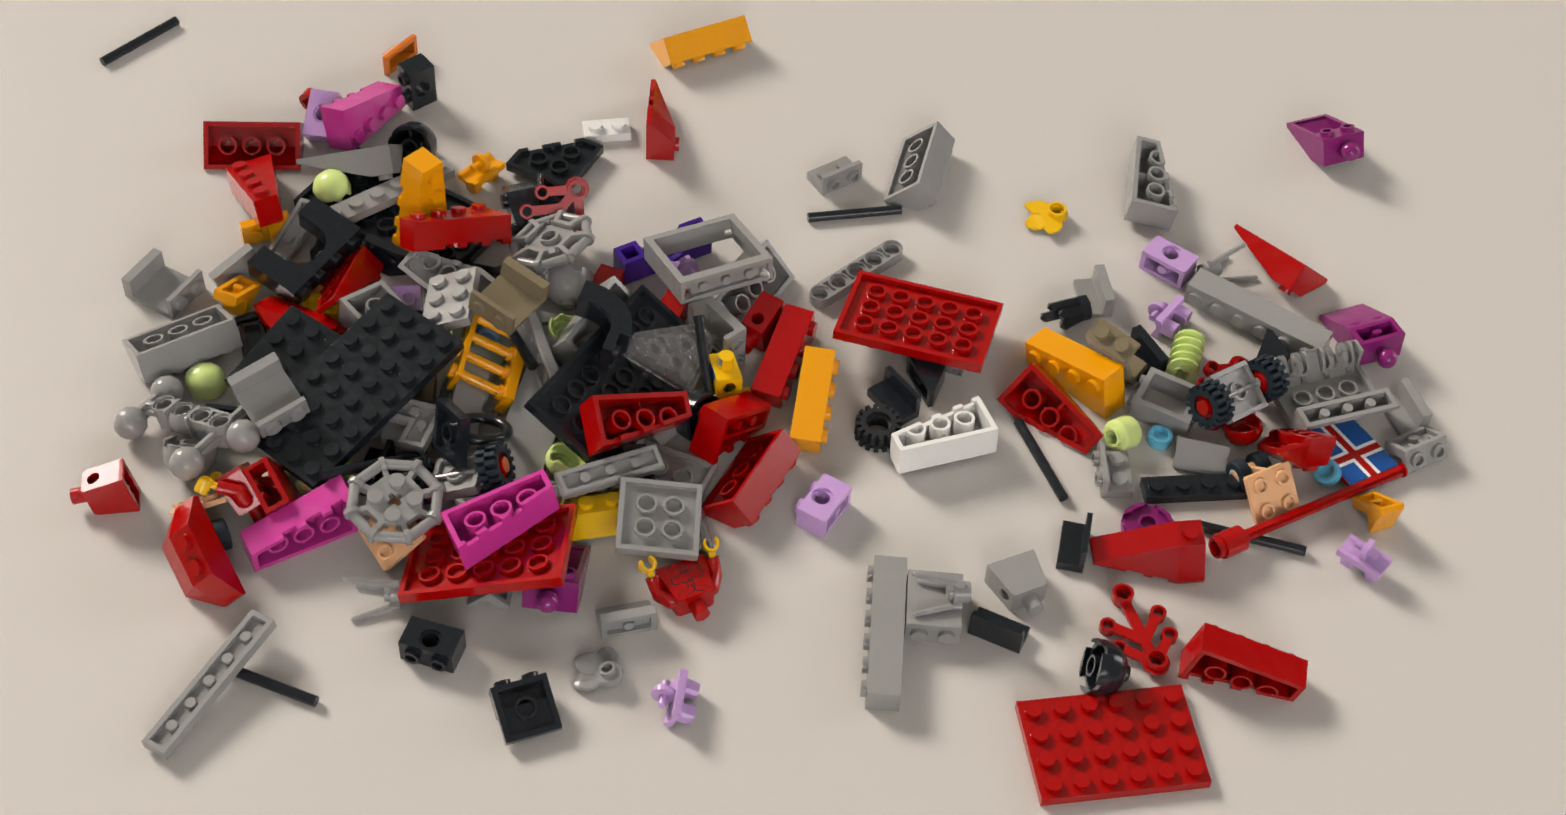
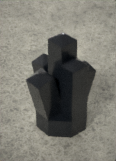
[1040,295,1092,330]

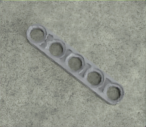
[809,240,903,309]

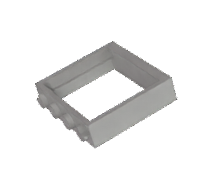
[643,213,773,305]

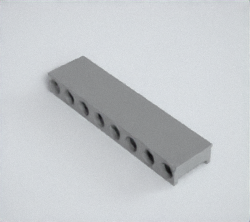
[477,335,563,495]

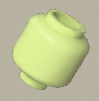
[1103,415,1142,450]

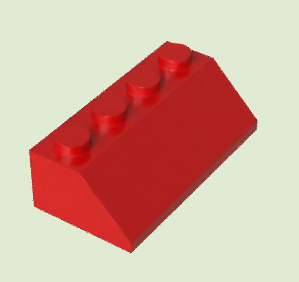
[203,121,304,170]
[701,429,802,528]

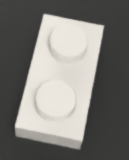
[582,117,631,143]

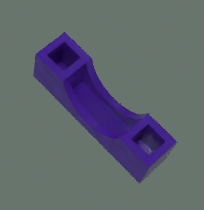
[613,217,712,285]

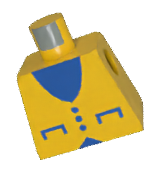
[709,350,742,399]

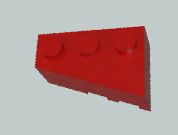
[689,391,772,465]

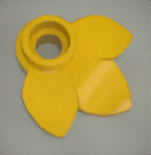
[1024,201,1068,234]

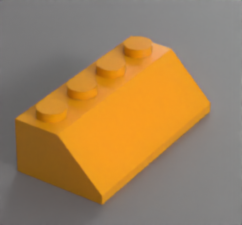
[650,15,752,69]

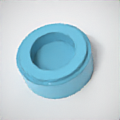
[1146,425,1173,450]
[1313,459,1342,487]

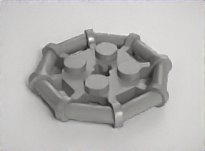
[507,209,595,274]
[343,456,446,546]

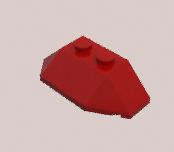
[1257,428,1336,471]
[162,495,246,607]

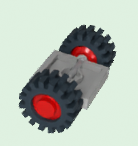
[1186,354,1290,430]
[400,441,516,506]

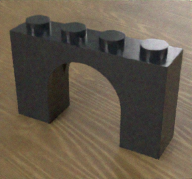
[247,196,362,305]

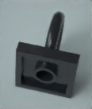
[433,397,513,469]

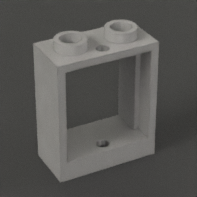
[1127,367,1195,437]

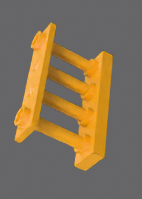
[446,314,524,414]

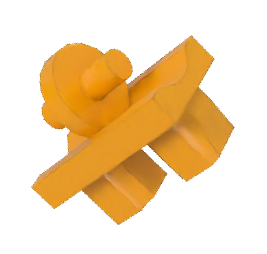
[458,152,505,194]

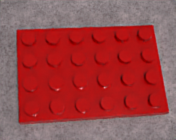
[832,270,1004,374]
[397,503,578,604]
[1015,684,1212,806]

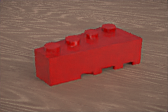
[225,153,284,228]
[400,203,511,252]
[751,303,818,409]
[579,391,692,457]
[1178,622,1308,702]

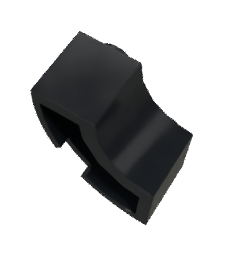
[500,181,545,237]

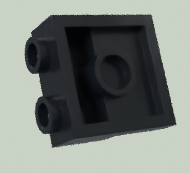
[489,671,562,746]

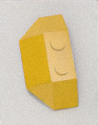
[560,488,620,541]

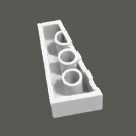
[890,396,999,474]

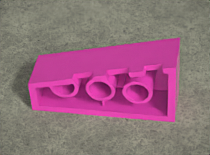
[320,81,405,151]
[440,469,560,570]
[239,475,358,572]

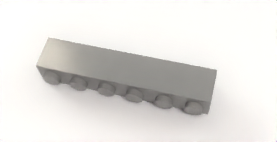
[1184,268,1333,354]
[860,555,908,712]

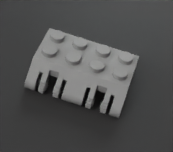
[1273,339,1400,431]

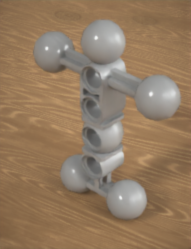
[113,375,261,480]

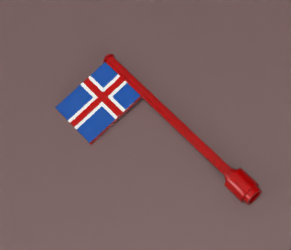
[1208,420,1408,559]

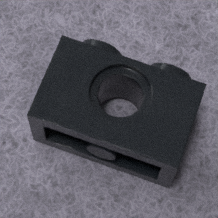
[397,53,437,111]
[398,616,466,674]

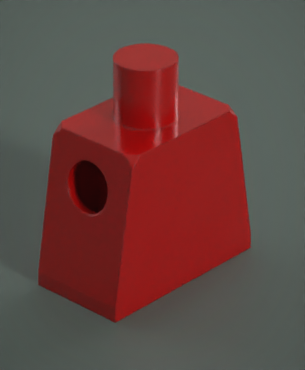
[742,290,785,354]
[243,456,299,515]
[70,459,141,515]

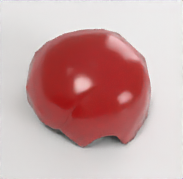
[1223,413,1263,447]

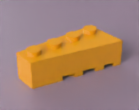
[392,147,447,251]
[1025,327,1125,420]
[790,346,840,453]

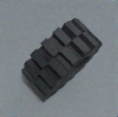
[854,404,902,453]

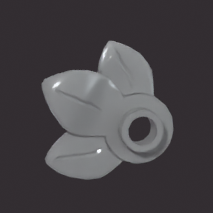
[571,647,623,691]

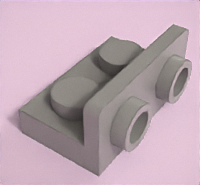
[807,156,863,196]
[1385,425,1447,474]
[1091,441,1134,498]

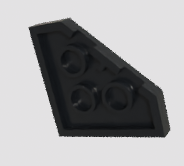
[506,138,604,189]

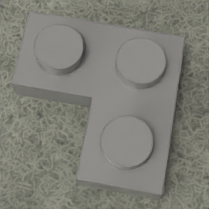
[389,399,436,454]

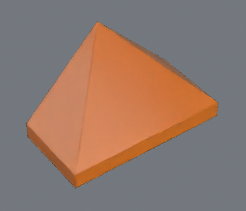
[382,34,418,76]

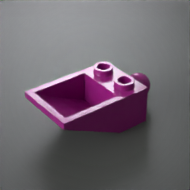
[1287,114,1364,167]
[1319,304,1405,369]
[522,544,591,613]

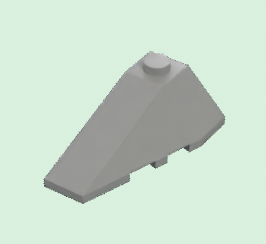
[296,144,403,181]
[397,251,495,330]

